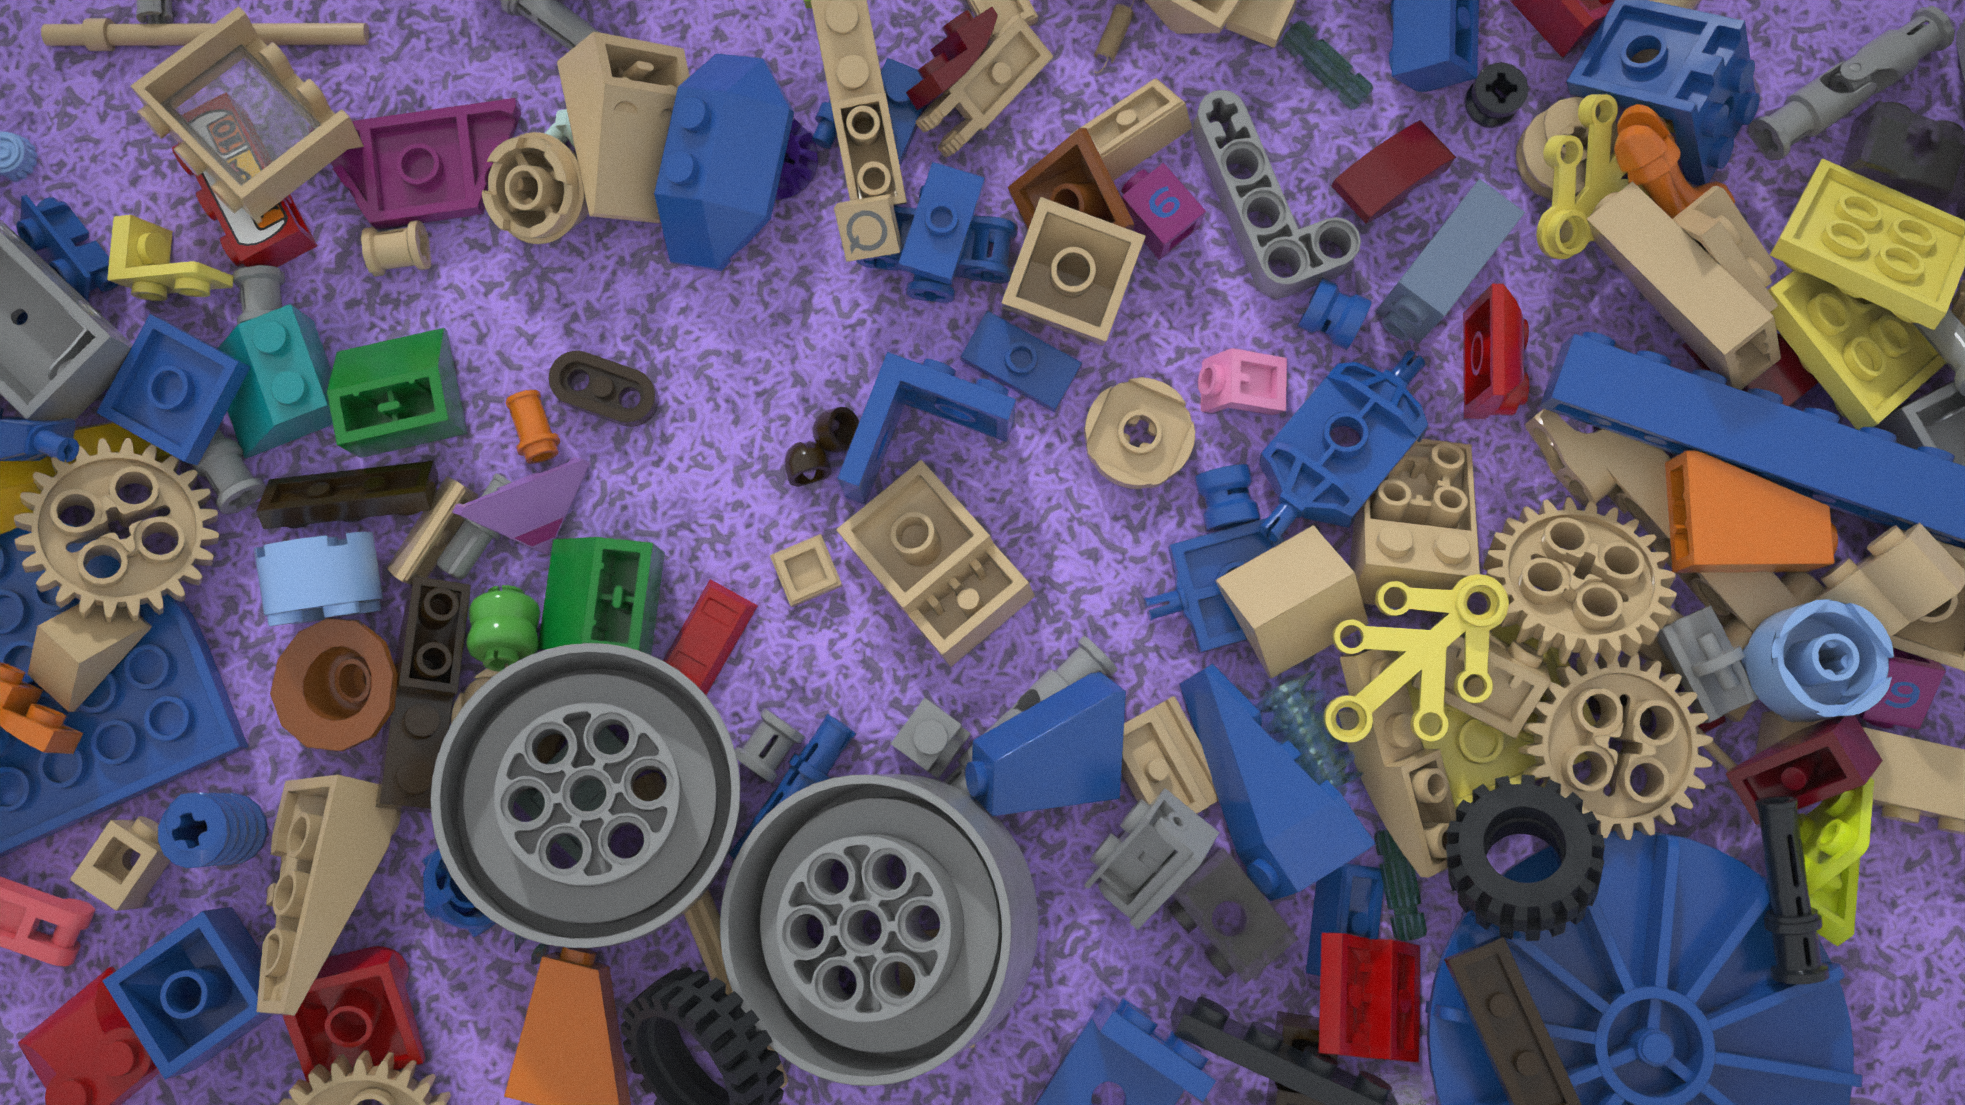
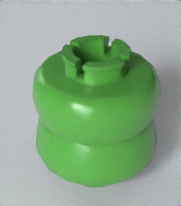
[466,585,541,672]

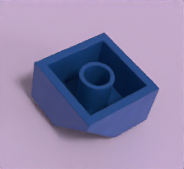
[102,907,274,1080]

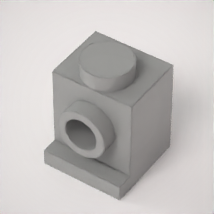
[891,697,971,779]

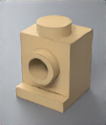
[70,816,170,911]

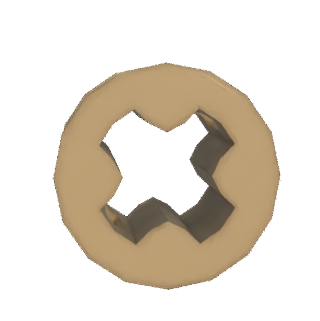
[361,220,431,277]

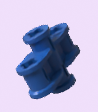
[856,185,1018,303]

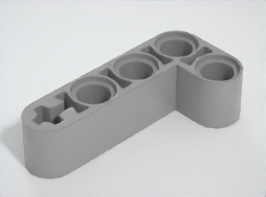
[1192,90,1361,299]

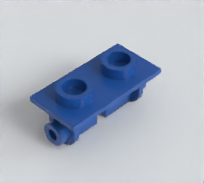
[16,194,119,302]

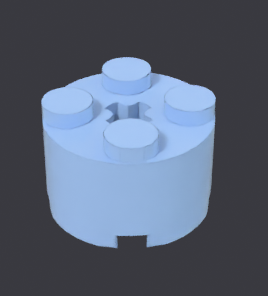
[254,532,383,627]
[1741,599,1894,722]

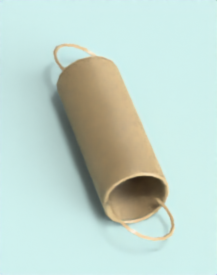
[1094,0,1134,73]

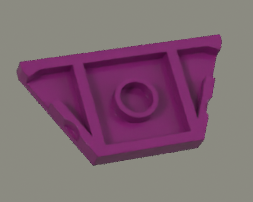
[309,98,521,230]

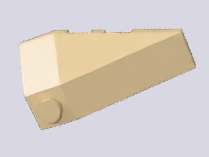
[257,775,401,1016]

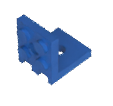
[1566,0,1760,186]
[837,352,1016,505]
[1034,996,1216,1105]

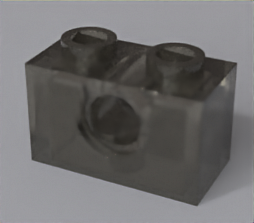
[1166,846,1299,984]

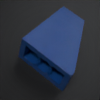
[965,672,1126,816]

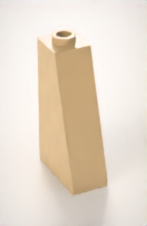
[1587,181,1781,390]

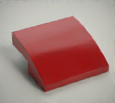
[1319,933,1420,1063]

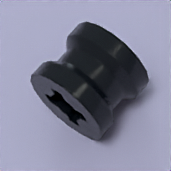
[1464,62,1529,128]

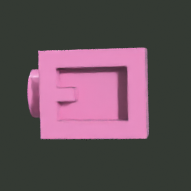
[1198,348,1287,415]

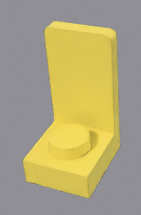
[107,214,234,301]

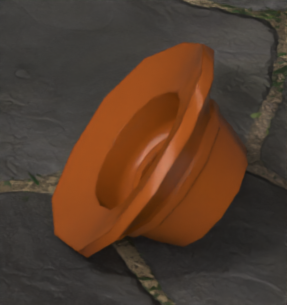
[270,618,398,752]

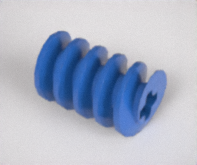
[158,792,268,868]

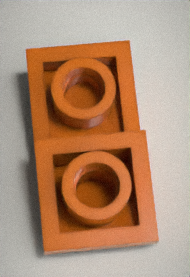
[0,662,83,754]

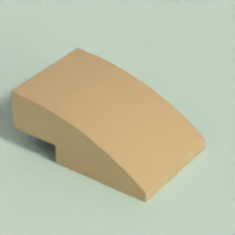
[836,460,1035,667]

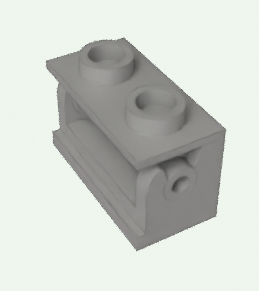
[1084,788,1220,930]

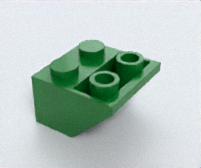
[327,328,468,458]
[539,537,665,655]

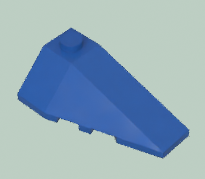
[1179,663,1376,902]

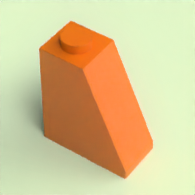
[1665,451,1838,573]
[504,947,631,1105]

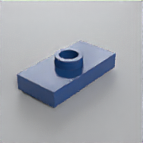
[898,162,985,285]
[960,311,1082,413]

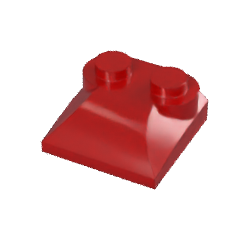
[1463,283,1529,419]
[282,946,426,1083]
[18,966,160,1105]

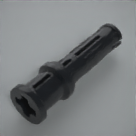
[1755,796,1830,984]

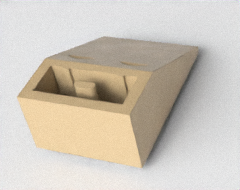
[557,31,690,223]
[1350,439,1480,613]

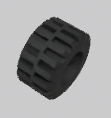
[1446,775,1605,941]

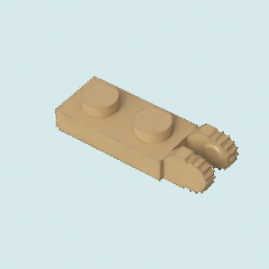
[916,15,1053,158]

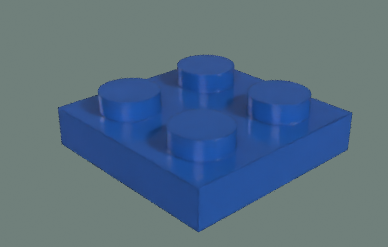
[96,314,251,466]

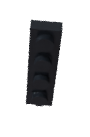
[1170,996,1399,1105]

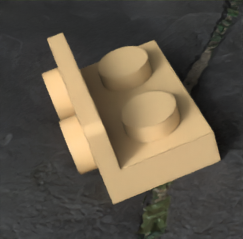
[1673,186,1778,312]
[1411,613,1551,739]

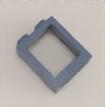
[1375,179,1525,344]

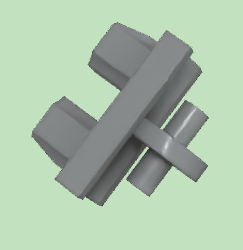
[1657,605,1759,724]

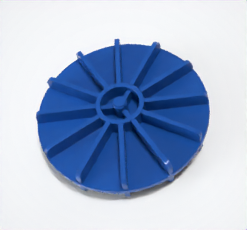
[1425,830,1863,1105]

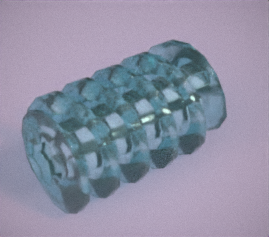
[1255,670,1364,788]

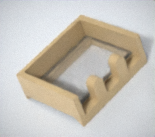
[131,6,364,224]

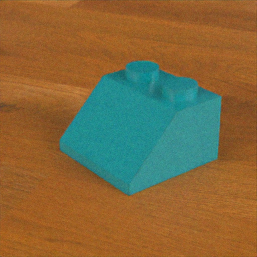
[217,304,333,459]

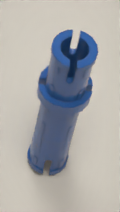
[729,713,857,859]

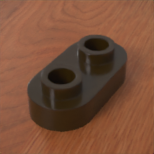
[548,351,659,427]

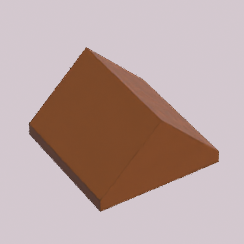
[1008,128,1134,231]

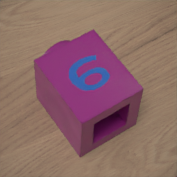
[1121,162,1206,260]
[1859,648,1946,730]

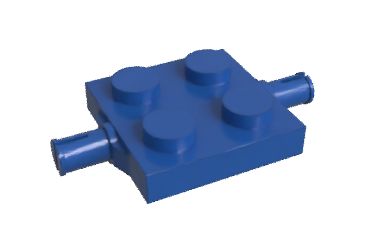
[1144,518,1284,653]

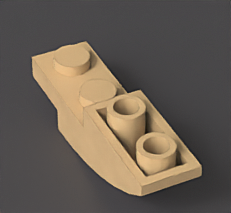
[811,0,907,206]
[1338,649,1456,878]

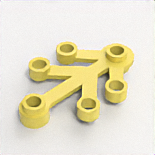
[1536,94,1675,260]
[1323,574,1509,743]

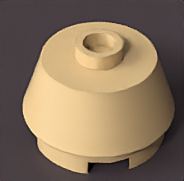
[482,132,589,244]

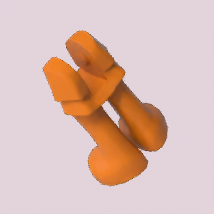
[1614,104,1735,219]

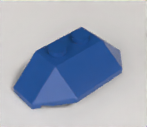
[654,54,794,271]

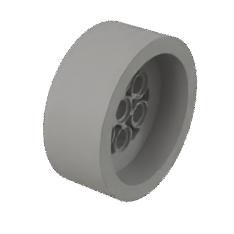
[431,643,740,948]
[720,774,1038,1086]

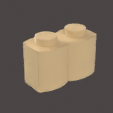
[1814,523,1965,637]

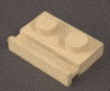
[1121,696,1219,814]

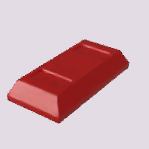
[663,579,758,695]

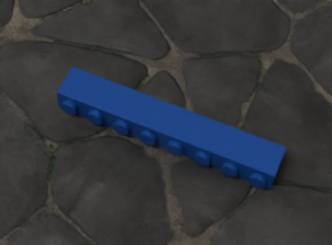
[1539,332,1965,548]

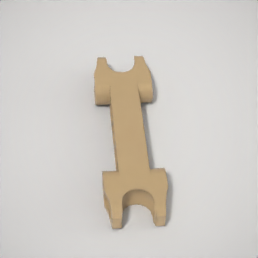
[1524,409,1823,673]

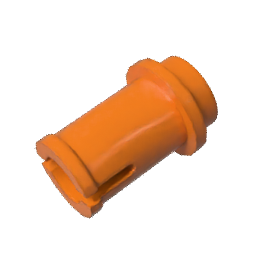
[505,390,560,464]

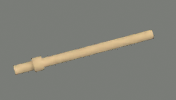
[41,18,369,51]

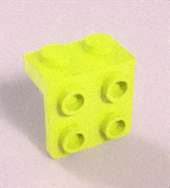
[1798,777,1874,946]

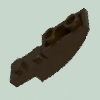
[376,576,471,813]

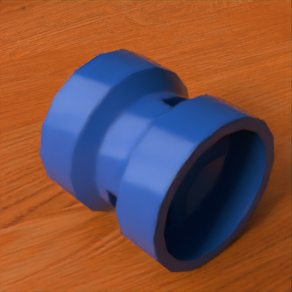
[1298,277,1372,350]
[1195,464,1261,532]

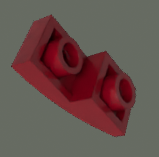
[905,7,998,111]
[1331,120,1456,224]

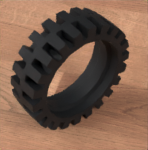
[621,967,784,1105]

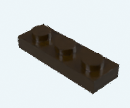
[256,461,438,529]
[1444,936,1581,1105]

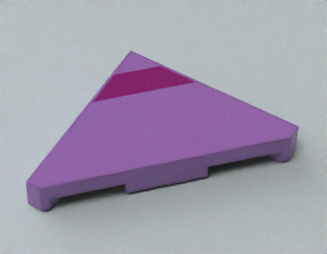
[452,457,590,555]

